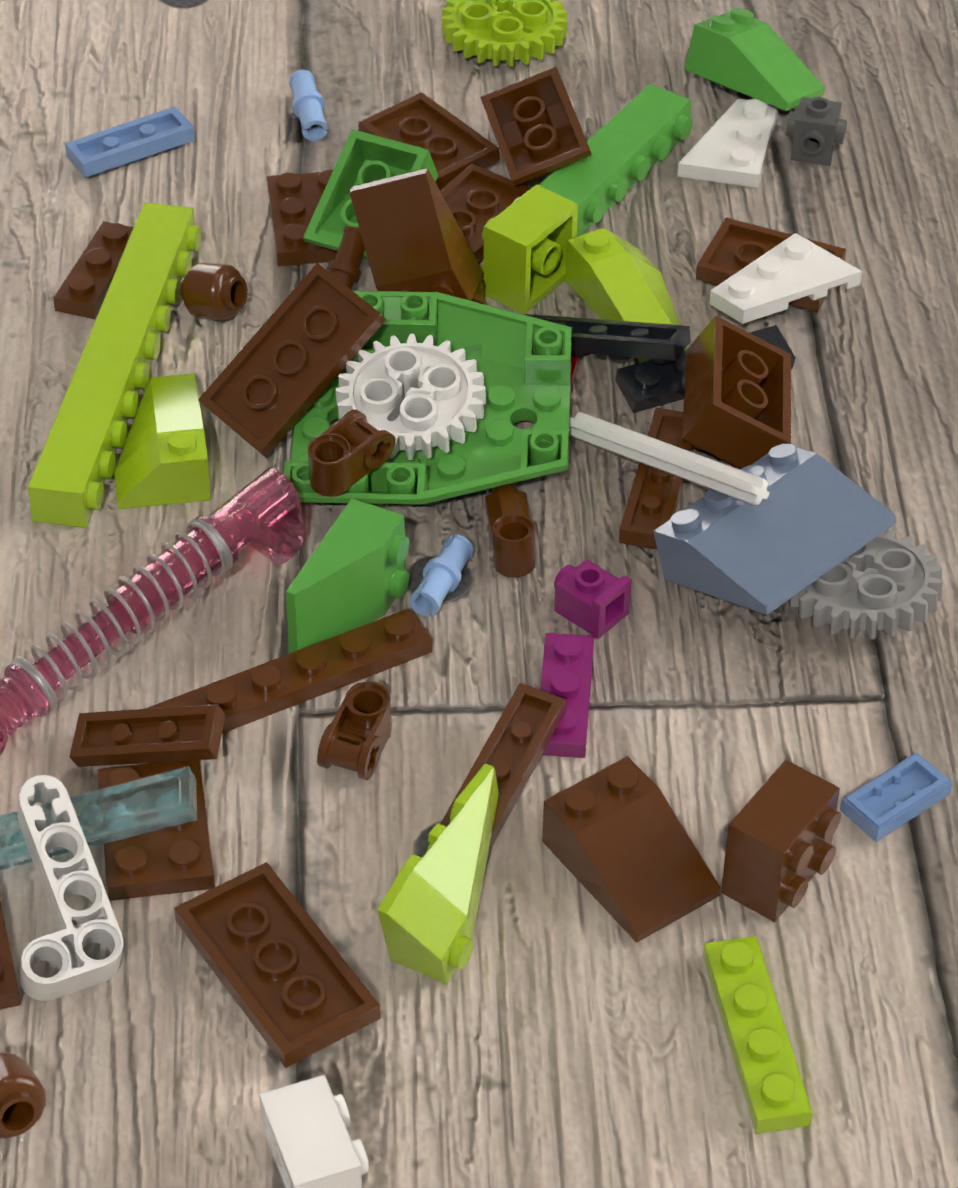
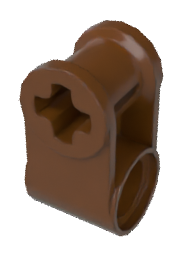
[308,409,396,497]
[317,681,392,781]

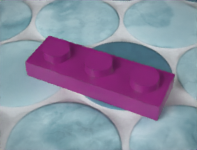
[540,633,594,758]

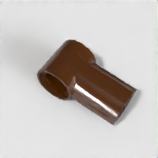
[485,484,536,578]

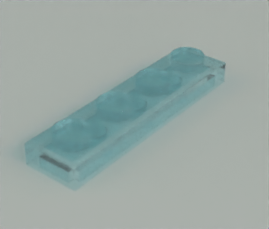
[0,766,197,870]

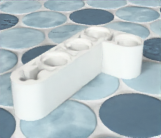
[17,775,124,1001]

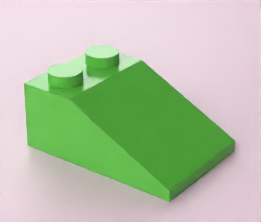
[684,8,825,111]
[303,129,438,259]
[286,498,410,654]

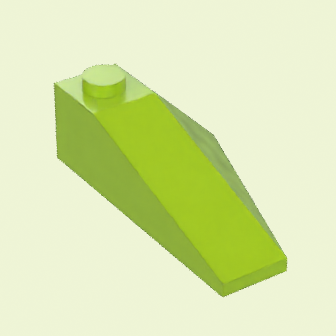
[565,228,689,362]
[114,373,211,509]
[377,763,499,985]

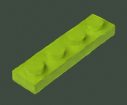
[703,936,813,1134]

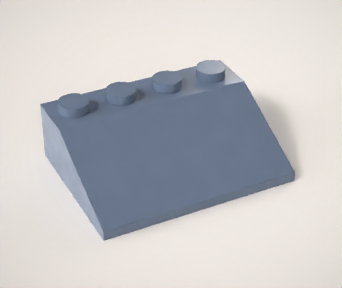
[653,443,897,615]

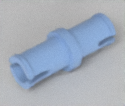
[289,70,328,141]
[409,534,474,617]

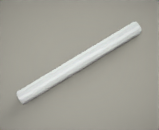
[569,412,770,506]

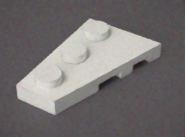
[677,98,777,188]
[709,233,862,324]

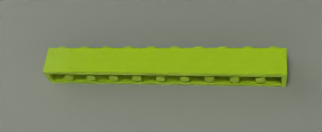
[28,202,201,528]

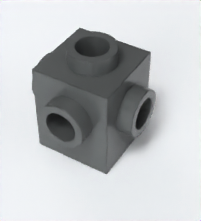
[786,96,847,166]

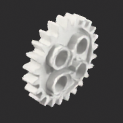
[336,334,486,460]

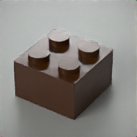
[721,759,841,922]

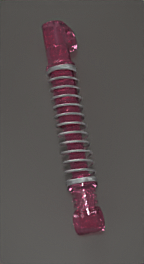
[0,468,305,755]

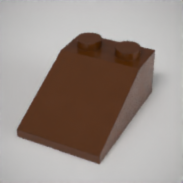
[480,67,592,186]
[349,168,483,301]
[542,756,721,943]

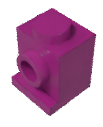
[554,559,632,639]

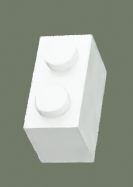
[259,1075,369,1188]

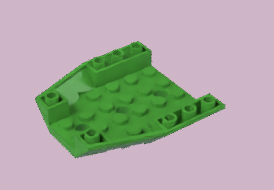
[281,291,571,504]

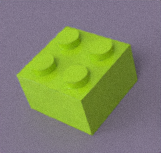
[482,184,578,315]

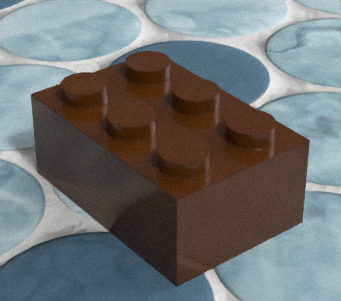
[682,316,791,469]

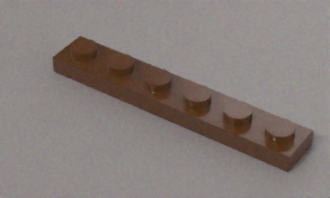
[145,608,432,734]

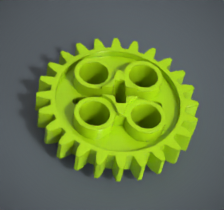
[442,0,567,66]

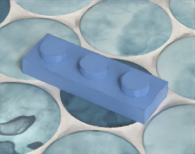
[65,106,195,178]

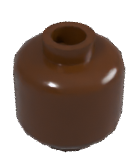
[180,263,248,320]
[0,1053,46,1139]

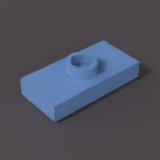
[840,752,953,842]

